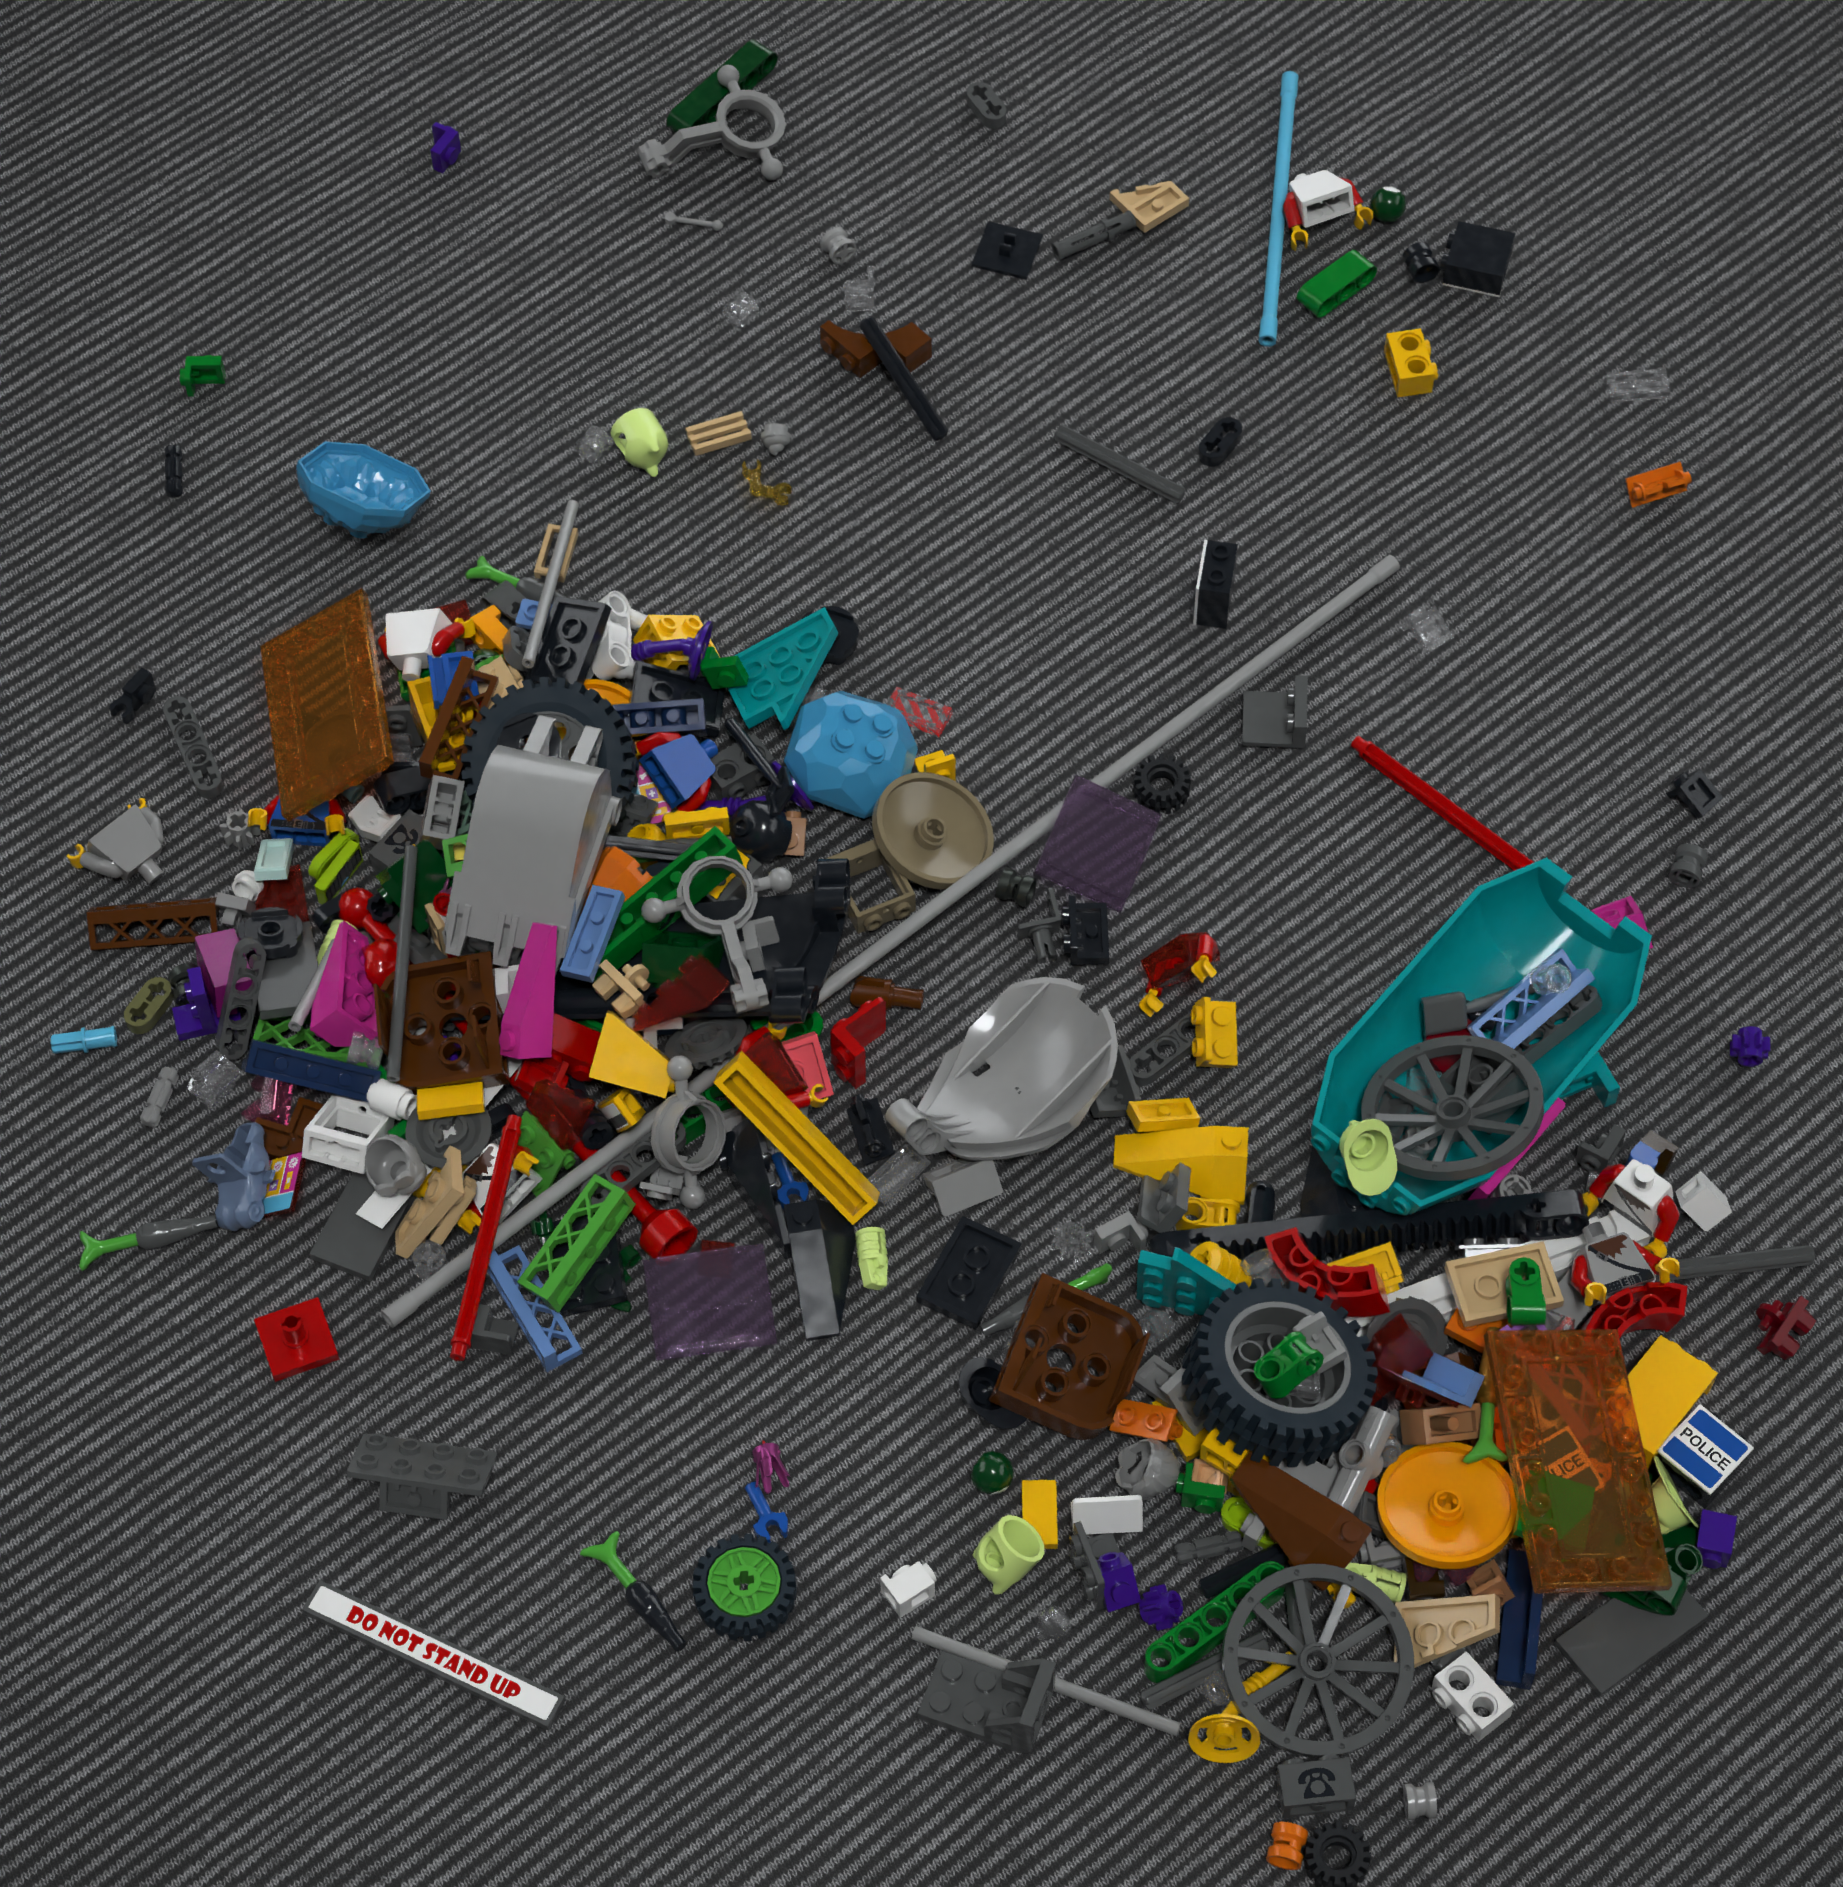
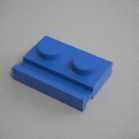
[427,651,480,709]

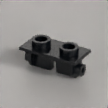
[847,1094,896,1166]

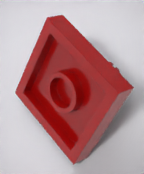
[254,1297,340,1382]

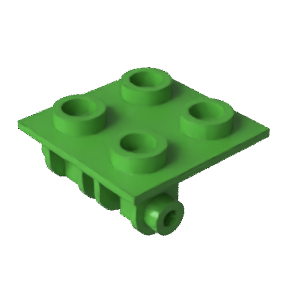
[517,1111,576,1197]

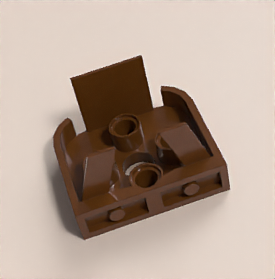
[373,951,510,1095]
[989,1273,1151,1440]

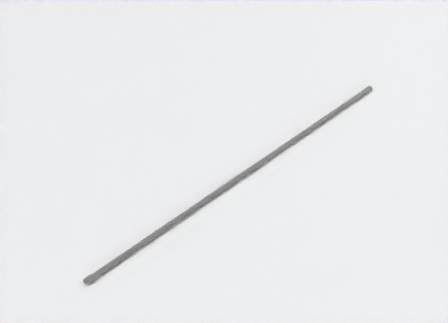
[381,555,1400,1328]

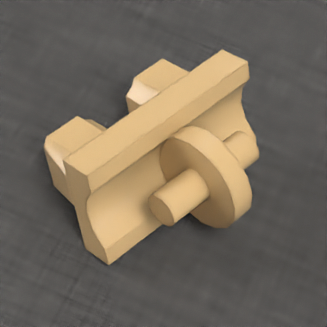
[592,959,651,1020]

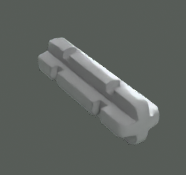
[140,1067,179,1128]

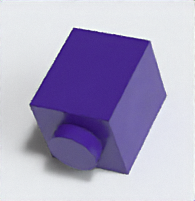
[1696,1509,1737,1569]

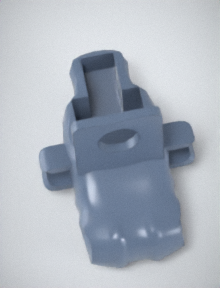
[192,1122,276,1231]

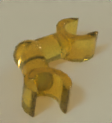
[742,459,791,505]

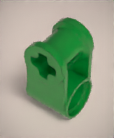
[1505,1257,1546,1326]
[1254,1331,1324,1399]

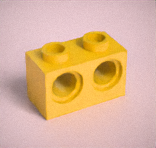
[1384,328,1438,398]

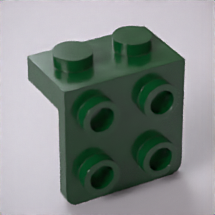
[375,840,453,934]

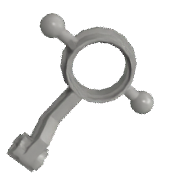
[637,65,786,180]
[641,856,793,1014]
[651,1055,808,1209]

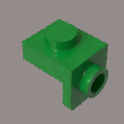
[180,355,226,397]
[700,647,749,689]
[1176,1462,1225,1514]

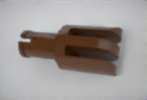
[850,976,924,1011]

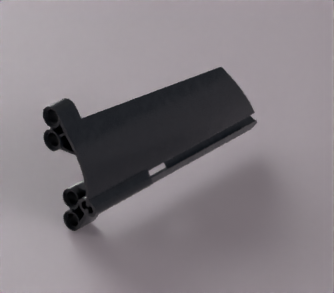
[450,859,851,1024]

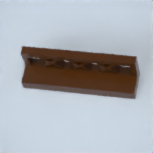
[419,656,499,780]
[86,897,220,950]

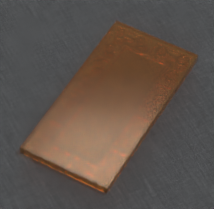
[260,588,394,822]
[1484,1329,1672,1594]

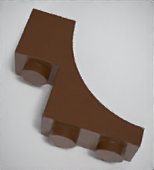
[820,320,932,378]

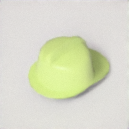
[1339,1119,1397,1196]
[1643,1456,1699,1535]

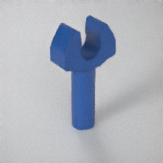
[771,1152,809,1209]
[745,1482,788,1543]

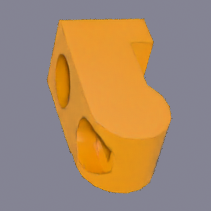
[469,604,510,665]

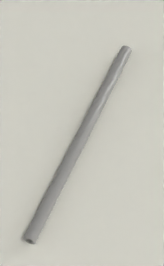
[522,500,579,668]
[911,1626,1181,1736]

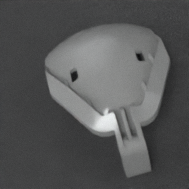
[885,977,1118,1161]

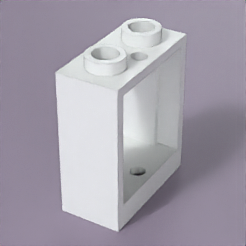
[302,1094,395,1174]

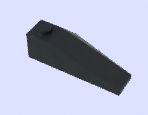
[718,1118,791,1259]
[1300,1145,1373,1217]
[784,1199,856,1341]

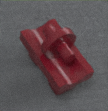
[1756,1296,1816,1360]

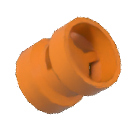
[1266,1822,1308,1870]

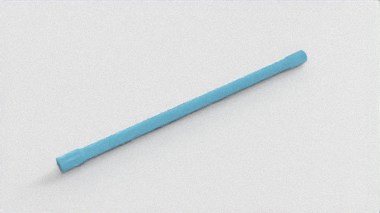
[1259,71,1299,347]

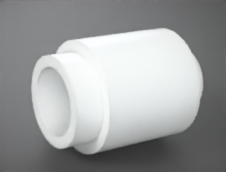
[367,1079,417,1120]

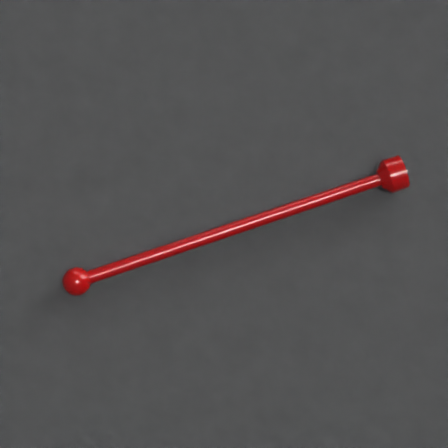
[339,888,698,1267]

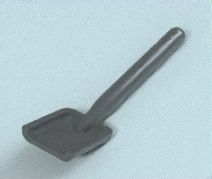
[1421,982,1542,1036]

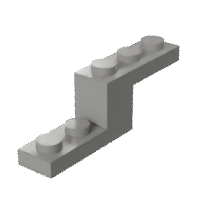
[1240,1416,1364,1552]

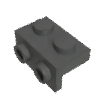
[1090,1045,1141,1118]

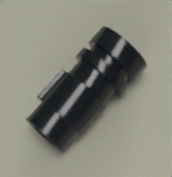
[562,1089,613,1150]

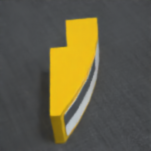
[597,1087,646,1133]

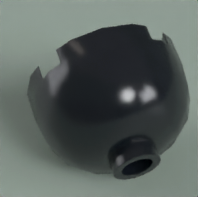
[728,800,792,864]

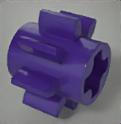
[1730,1026,1771,1067]
[1139,1584,1183,1631]

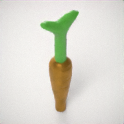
[1463,1327,1508,1464]

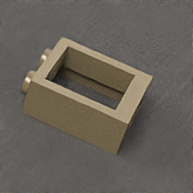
[825,839,916,934]

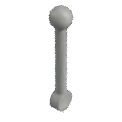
[664,212,723,231]

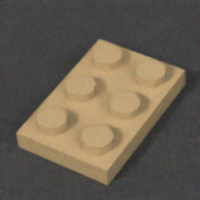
[1444,1241,1564,1327]

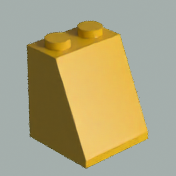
[589,1010,675,1098]

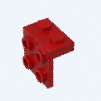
[830,997,886,1089]

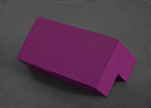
[195,928,252,1018]

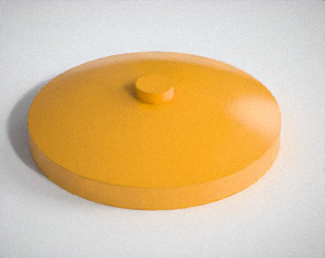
[1377,1442,1518,1569]

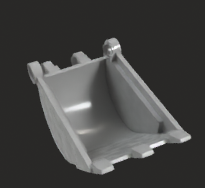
[444,715,622,977]

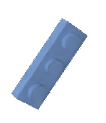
[560,885,625,983]

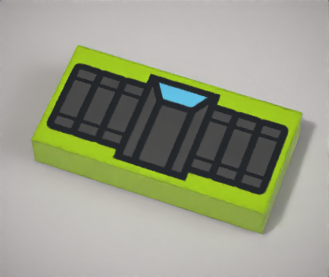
[314,840,363,904]

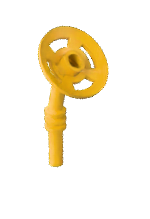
[1188,1651,1293,1763]

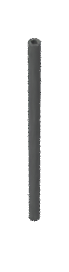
[386,845,418,1082]

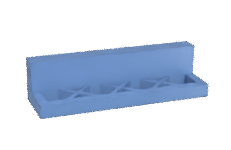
[1467,948,1595,1049]
[487,1245,583,1372]

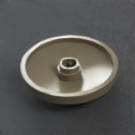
[872,772,994,889]

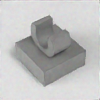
[215,892,256,929]

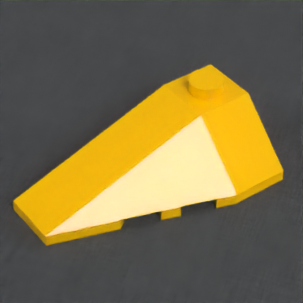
[1113,1126,1249,1205]

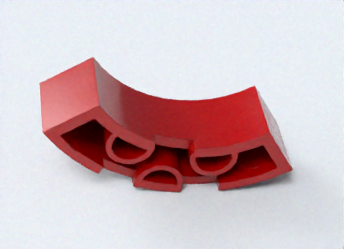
[1264,1227,1390,1317]
[1568,1282,1688,1373]

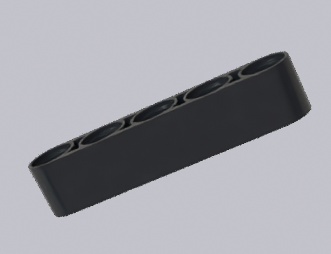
[373,766,467,815]

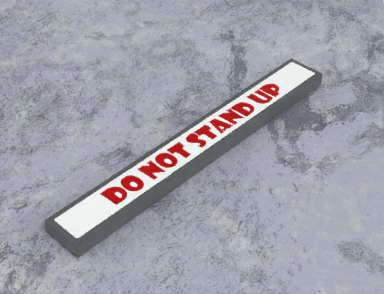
[302,1580,566,1731]

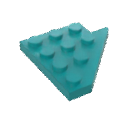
[728,607,838,730]
[1137,1247,1236,1316]

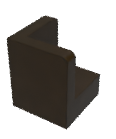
[1402,1557,1445,1601]

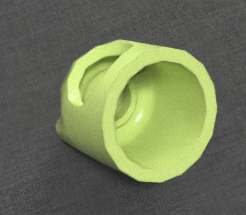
[610,408,669,477]
[973,1515,1045,1595]

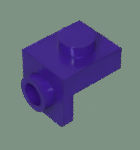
[430,122,461,173]
[1096,1552,1141,1613]

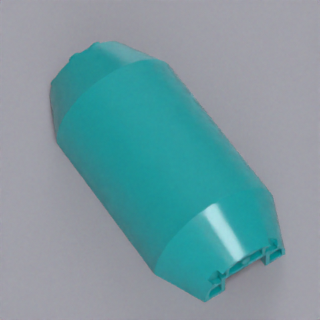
[1311,857,1652,1215]

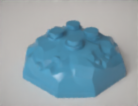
[296,441,431,538]

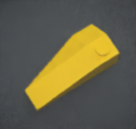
[407,676,474,772]

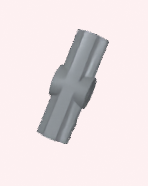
[1327,1406,1397,1513]

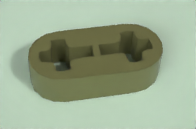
[124,977,174,1034]

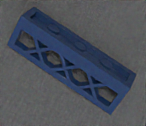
[241,1039,382,1102]
[1495,1542,1548,1690]

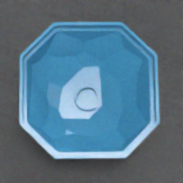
[784,691,918,819]

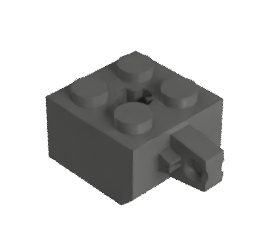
[1440,1055,1527,1135]

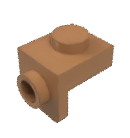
[783,811,808,856]
[1464,1559,1515,1607]

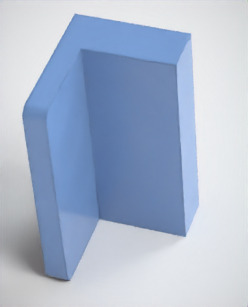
[1402,1352,1485,1408]

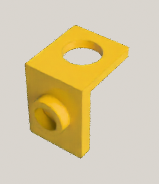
[914,750,956,781]

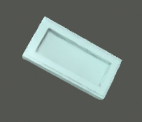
[254,838,294,881]

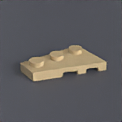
[395,1146,465,1259]
[1394,1594,1500,1668]

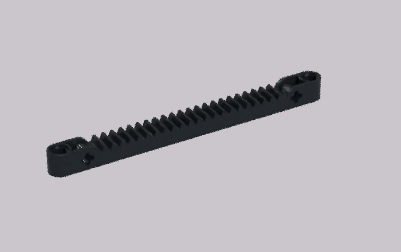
[1149,1190,1589,1267]

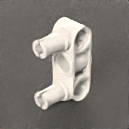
[591,591,648,681]

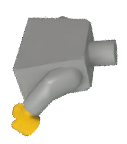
[66,798,164,885]

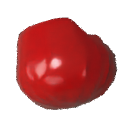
[361,938,410,988]

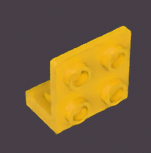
[632,615,720,671]

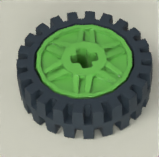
[693,1533,797,1641]

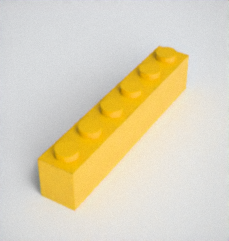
[713,1050,880,1225]

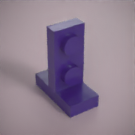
[172,966,242,1041]

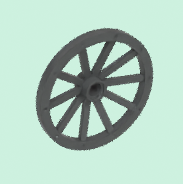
[1361,1035,1545,1181]
[1222,1564,1414,1758]

